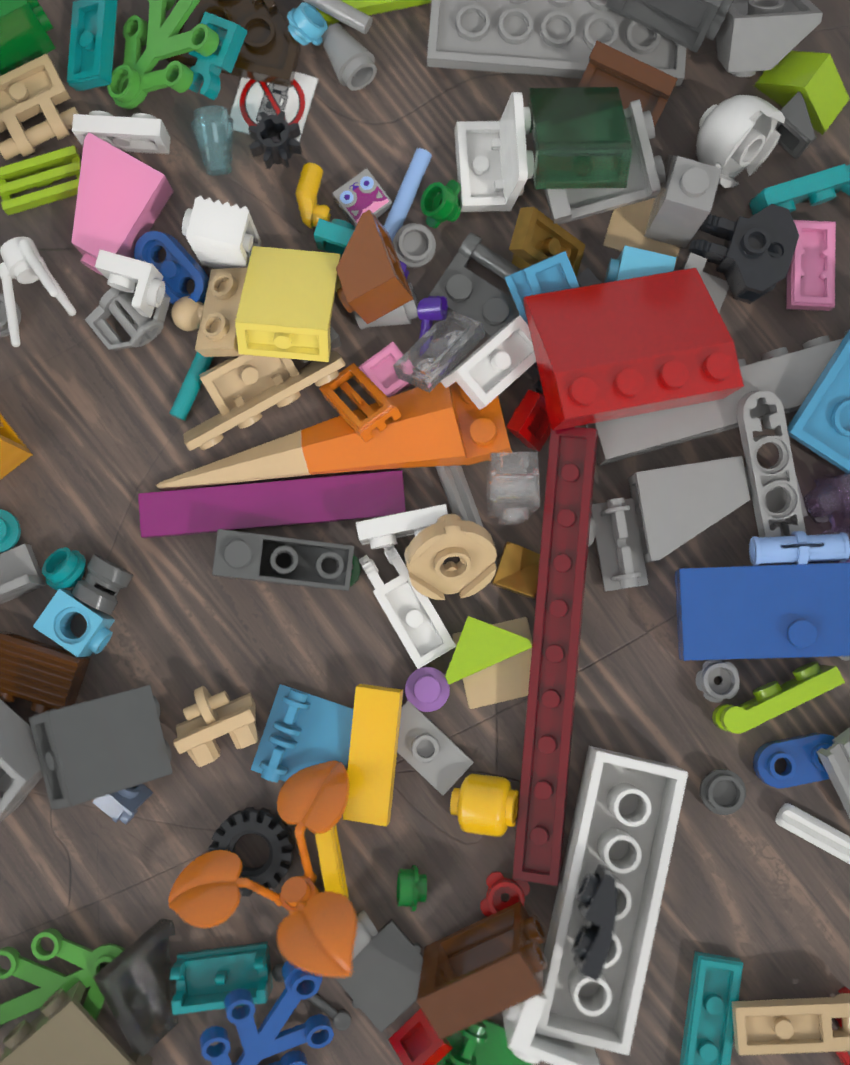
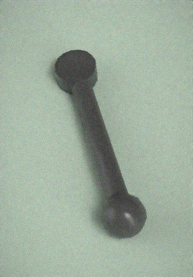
[272,964,351,1031]

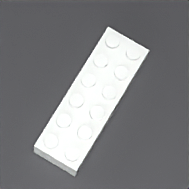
[535,746,688,1055]

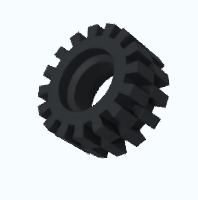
[208,807,295,897]

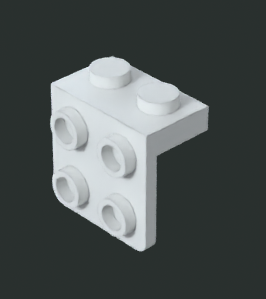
[454,92,534,212]
[502,991,600,1065]

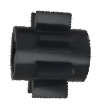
[248,111,302,169]

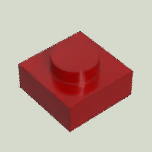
[506,389,551,452]
[388,1008,453,1065]

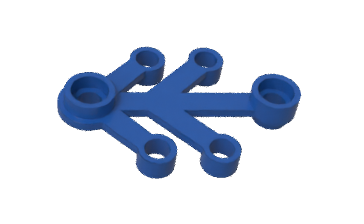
[199,960,334,1065]

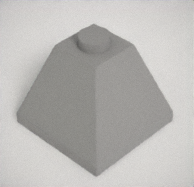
[715,0,823,77]

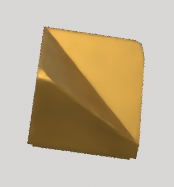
[491,541,540,599]

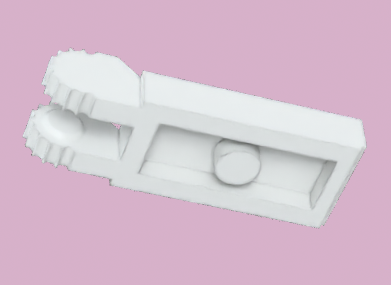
[358,545,456,669]

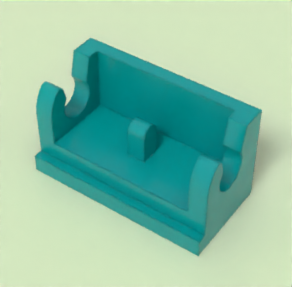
[170,942,273,1015]

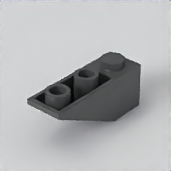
[212,529,354,591]

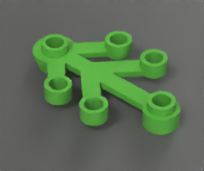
[108,0,219,110]
[0,928,132,1028]

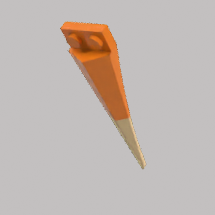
[156,377,512,491]

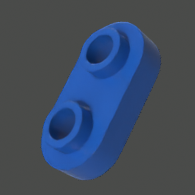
[134,231,209,305]
[753,733,835,788]

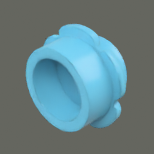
[287,2,328,46]

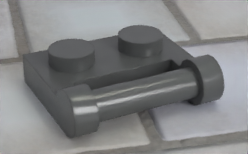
[429,232,522,338]

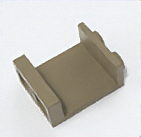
[0,981,153,1065]

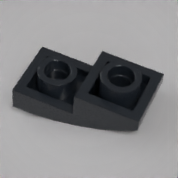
[572,864,616,981]

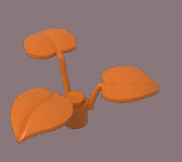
[168,760,357,977]

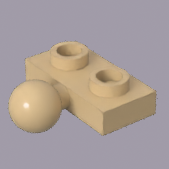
[171,267,248,357]

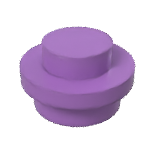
[405,667,450,712]

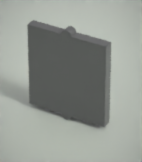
[334,919,423,1033]

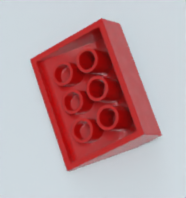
[523,268,744,431]

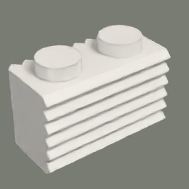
[182,195,261,269]

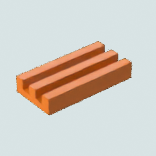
[319,363,402,443]

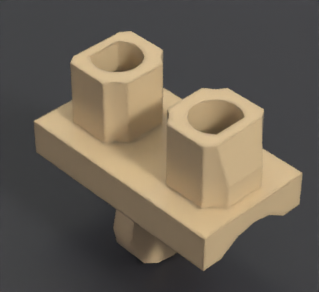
[173,686,259,767]

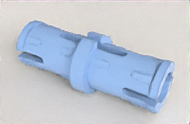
[749,531,850,566]

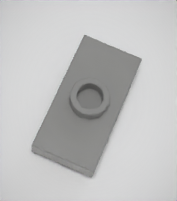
[397,701,474,796]

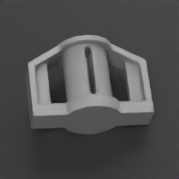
[84,287,171,350]

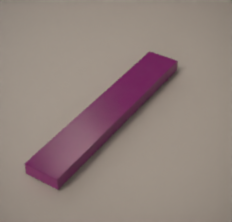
[138,470,406,539]

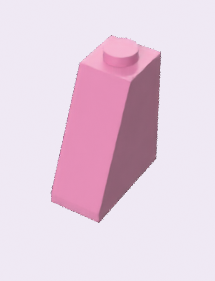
[71,132,173,275]

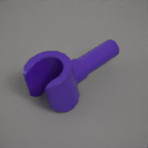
[415,296,448,357]

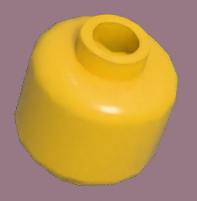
[450,774,519,837]

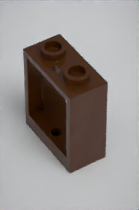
[416,902,547,1040]

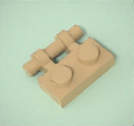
[0,54,79,160]

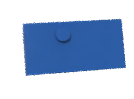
[675,563,850,660]

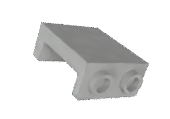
[532,100,666,225]

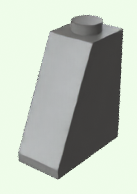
[644,155,722,249]
[628,456,751,563]

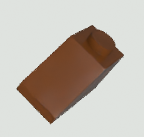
[336,210,414,324]

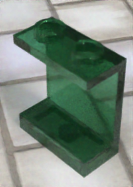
[528,87,633,189]

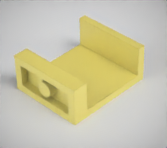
[235,246,341,362]

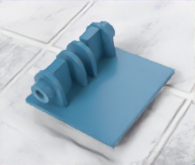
[251,684,353,783]

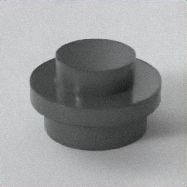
[699,769,746,815]

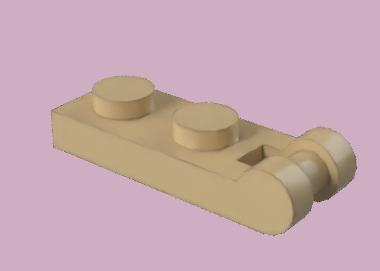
[732,993,850,1056]

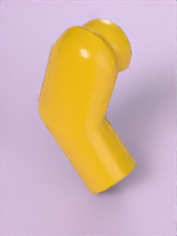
[295,163,331,229]

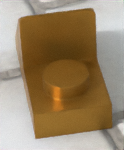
[509,207,586,277]

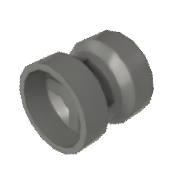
[71,554,134,615]

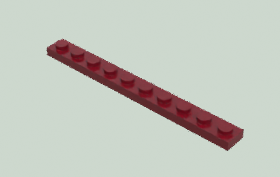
[512,427,598,886]

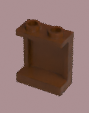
[559,41,678,128]

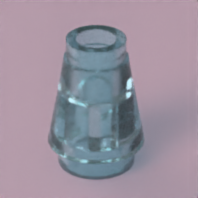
[190,106,234,176]

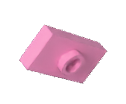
[786,220,836,311]

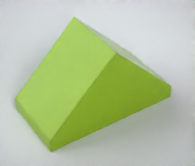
[754,51,850,135]
[445,616,532,685]

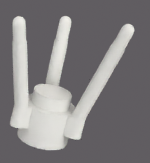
[0,236,76,347]

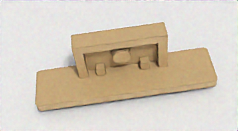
[183,351,346,451]

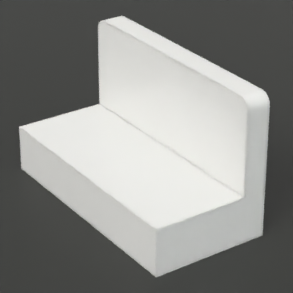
[440,316,536,410]

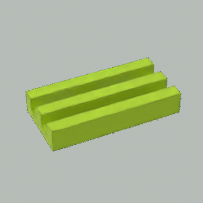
[0,145,81,215]

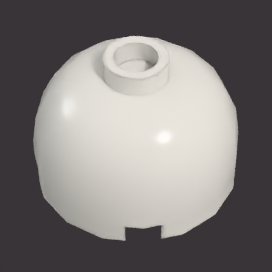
[696,95,785,188]

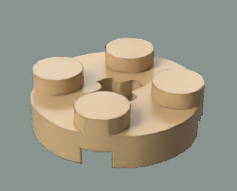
[404,514,497,600]

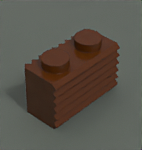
[0,631,90,714]

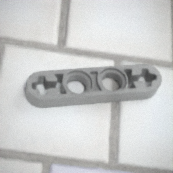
[737,391,806,564]

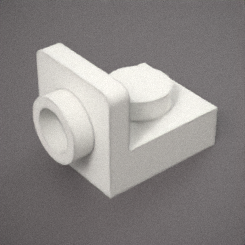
[95,249,165,318]

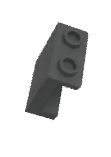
[29,685,173,810]

